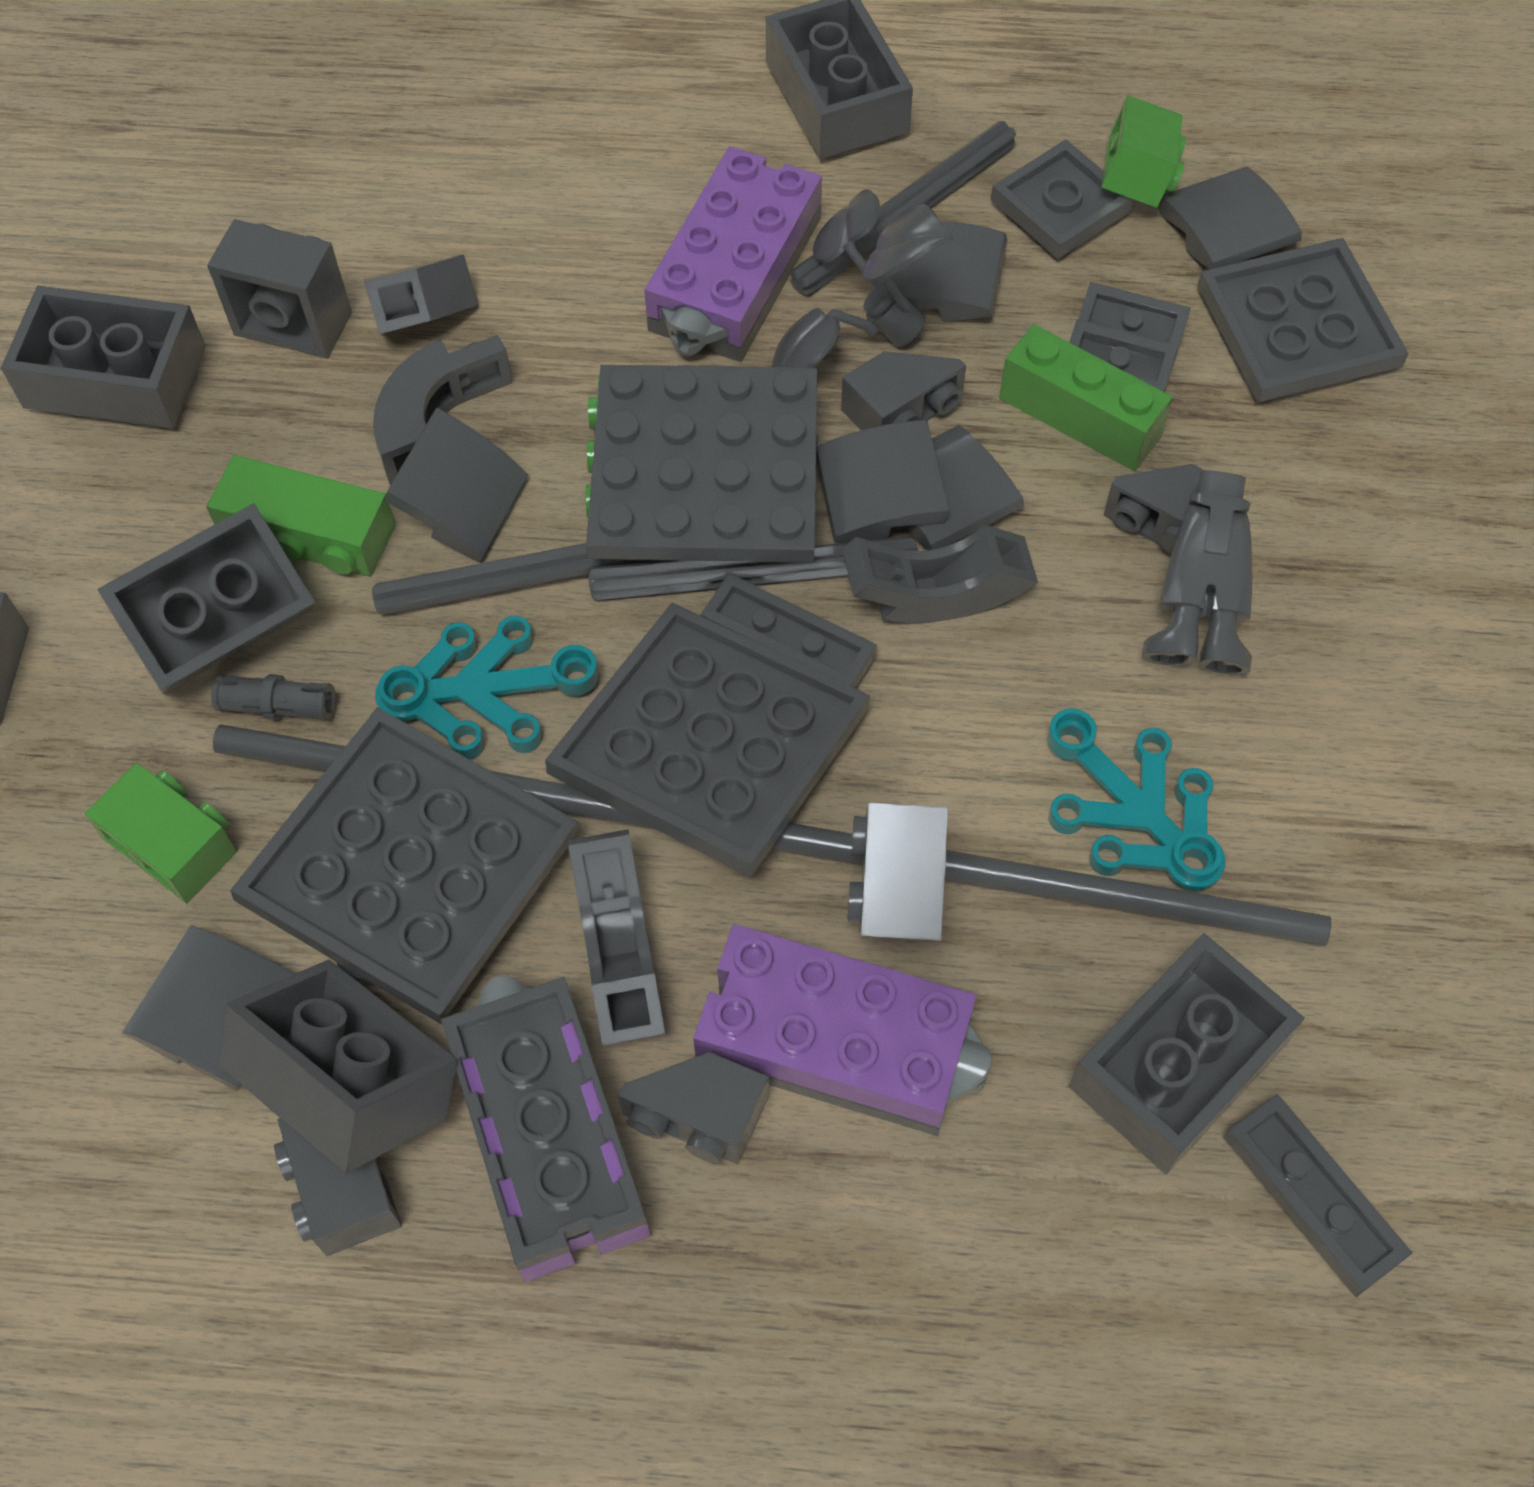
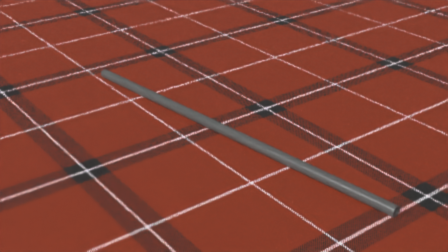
[213,724,1331,946]

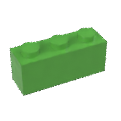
[999,324,1173,472]
[206,454,396,577]

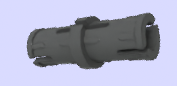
[211,674,336,721]

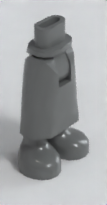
[1142,470,1253,675]

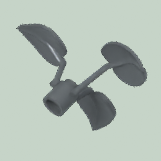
[772,189,953,368]

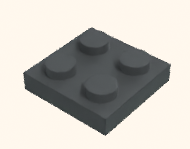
[991,139,1134,259]

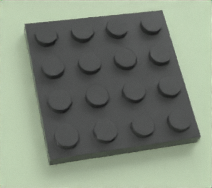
[586,365,817,563]
[545,602,870,877]
[230,707,578,1024]

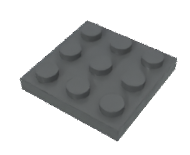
[1197,238,1409,403]

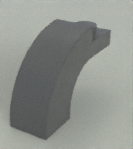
[373,335,512,485]
[842,524,1038,623]
[568,829,665,1046]

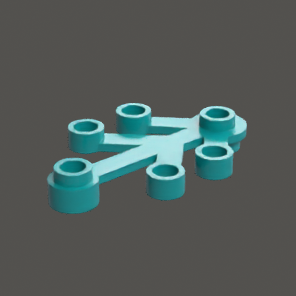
[375,616,599,760]
[1047,708,1226,891]

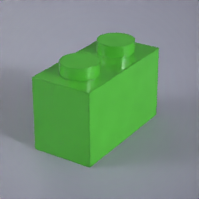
[1101,95,1187,208]
[84,762,237,904]

